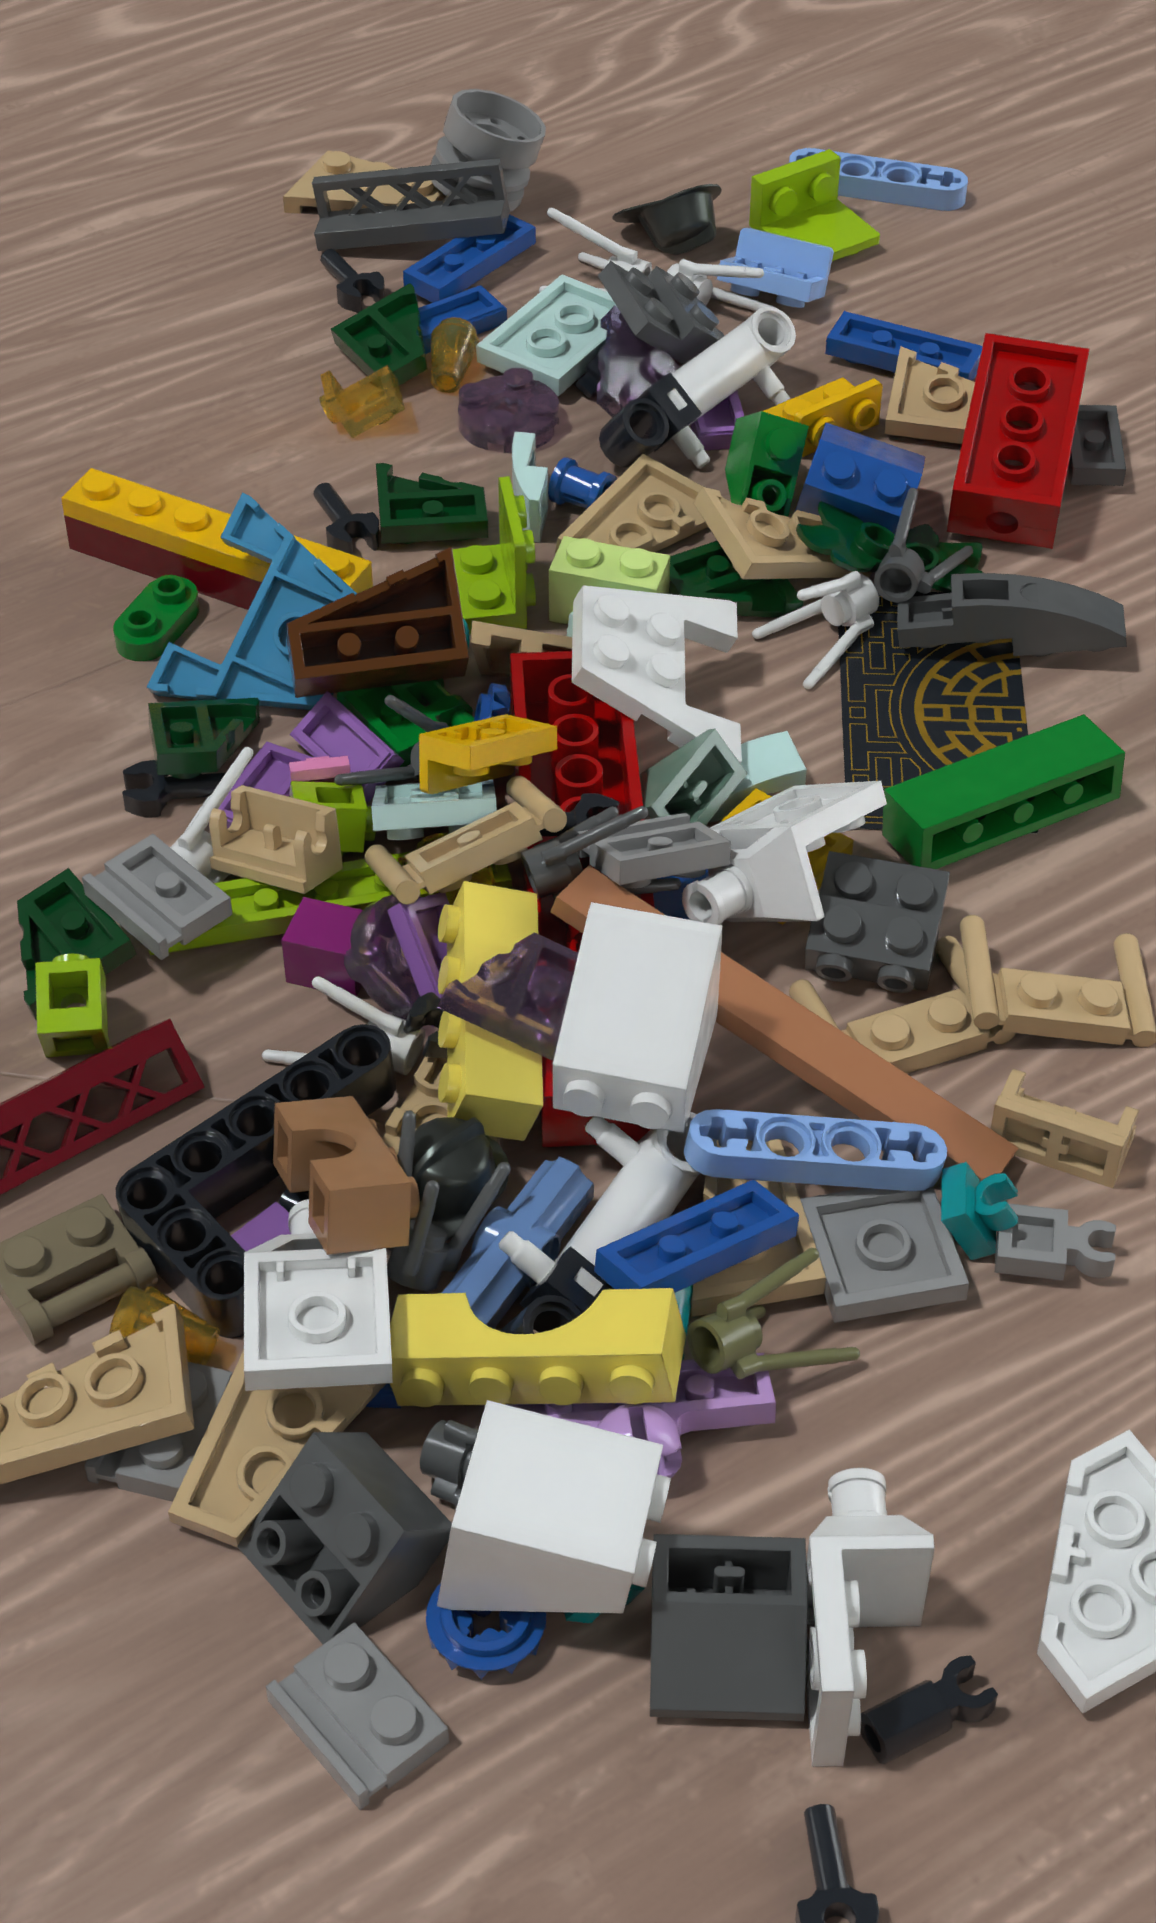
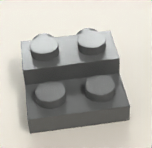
[598,261,725,364]
[805,851,950,993]

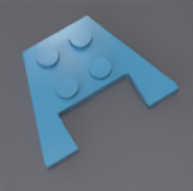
[147,492,357,710]

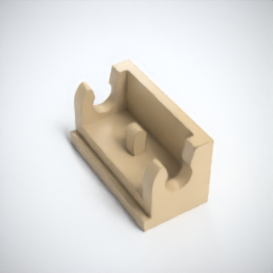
[209,785,343,894]
[991,1069,1139,1188]

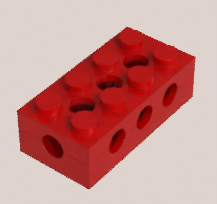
[947,333,1090,549]

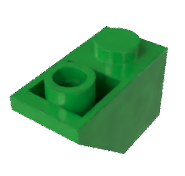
[725,411,809,517]

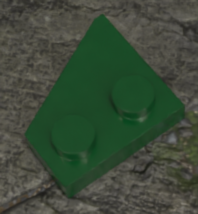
[331,283,428,393]
[376,463,488,544]
[669,541,804,618]
[148,698,260,779]
[17,868,137,1020]

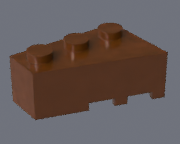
[287,547,469,698]

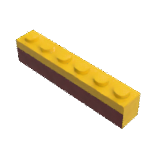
[61,468,373,610]

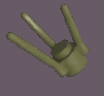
[687,1248,860,1379]

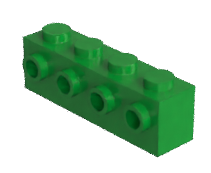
[882,714,1125,869]

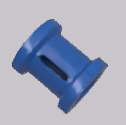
[548,457,617,509]

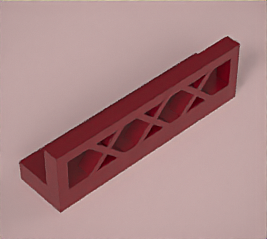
[0,1019,205,1195]

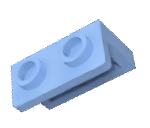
[716,227,834,308]

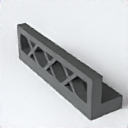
[312,158,510,251]

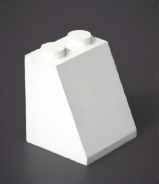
[553,902,723,1133]
[437,1400,671,1613]

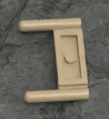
[365,776,567,904]
[960,915,1156,1047]
[789,936,1016,1074]

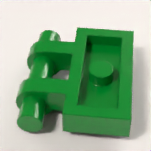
[337,679,474,767]

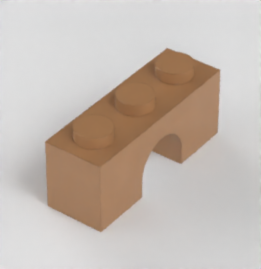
[273,1096,420,1255]

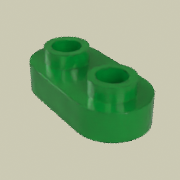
[113,575,200,661]

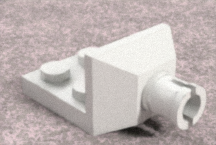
[682,781,887,925]
[244,1199,393,1391]
[805,1468,935,1767]

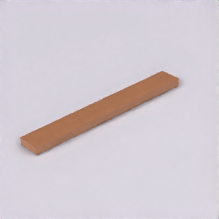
[551,865,1019,1181]

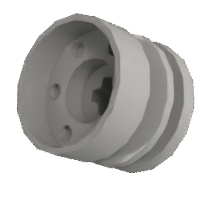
[430,89,546,212]

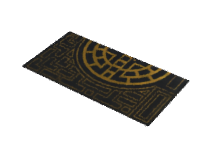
[838,591,1038,834]

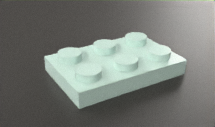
[476,274,629,396]
[371,779,497,840]

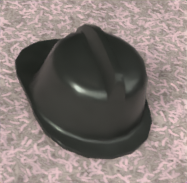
[612,184,722,255]
[397,1117,510,1241]

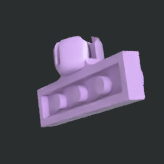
[505,1353,776,1478]

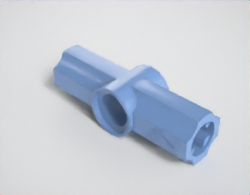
[442,1156,594,1329]

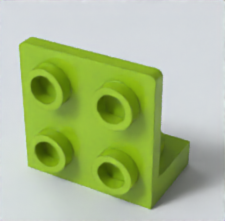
[749,149,880,261]
[452,476,536,635]

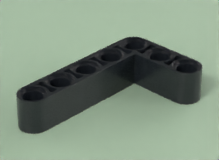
[115,1024,396,1338]

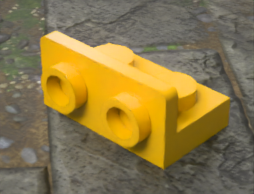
[763,377,883,457]
[419,714,557,794]

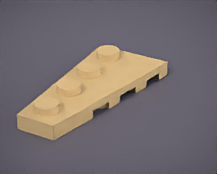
[0,1303,195,1485]

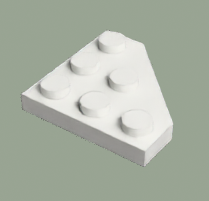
[1037,1430,1156,1714]

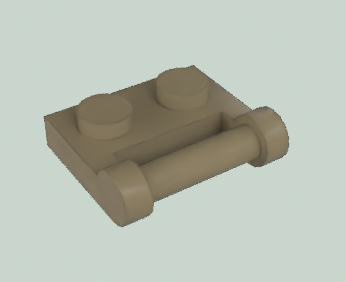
[0,1194,159,1345]

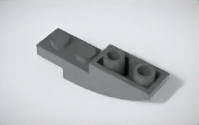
[897,573,1127,657]

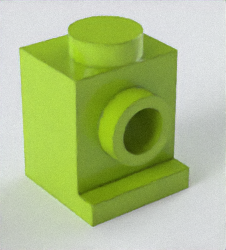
[289,781,376,856]
[35,954,110,1057]

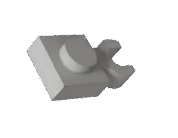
[995,1203,1116,1280]

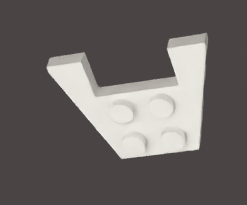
[572,585,742,764]

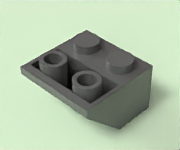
[237,1432,452,1644]
[650,1534,807,1721]

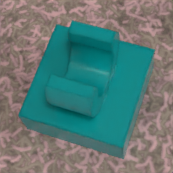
[941,1162,1018,1260]

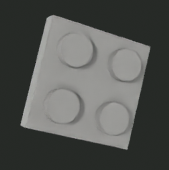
[800,1187,969,1323]

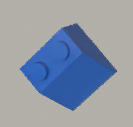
[794,422,926,534]

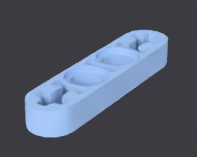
[789,148,968,211]
[683,1109,947,1191]

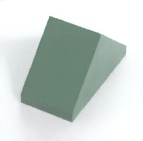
[640,728,748,825]

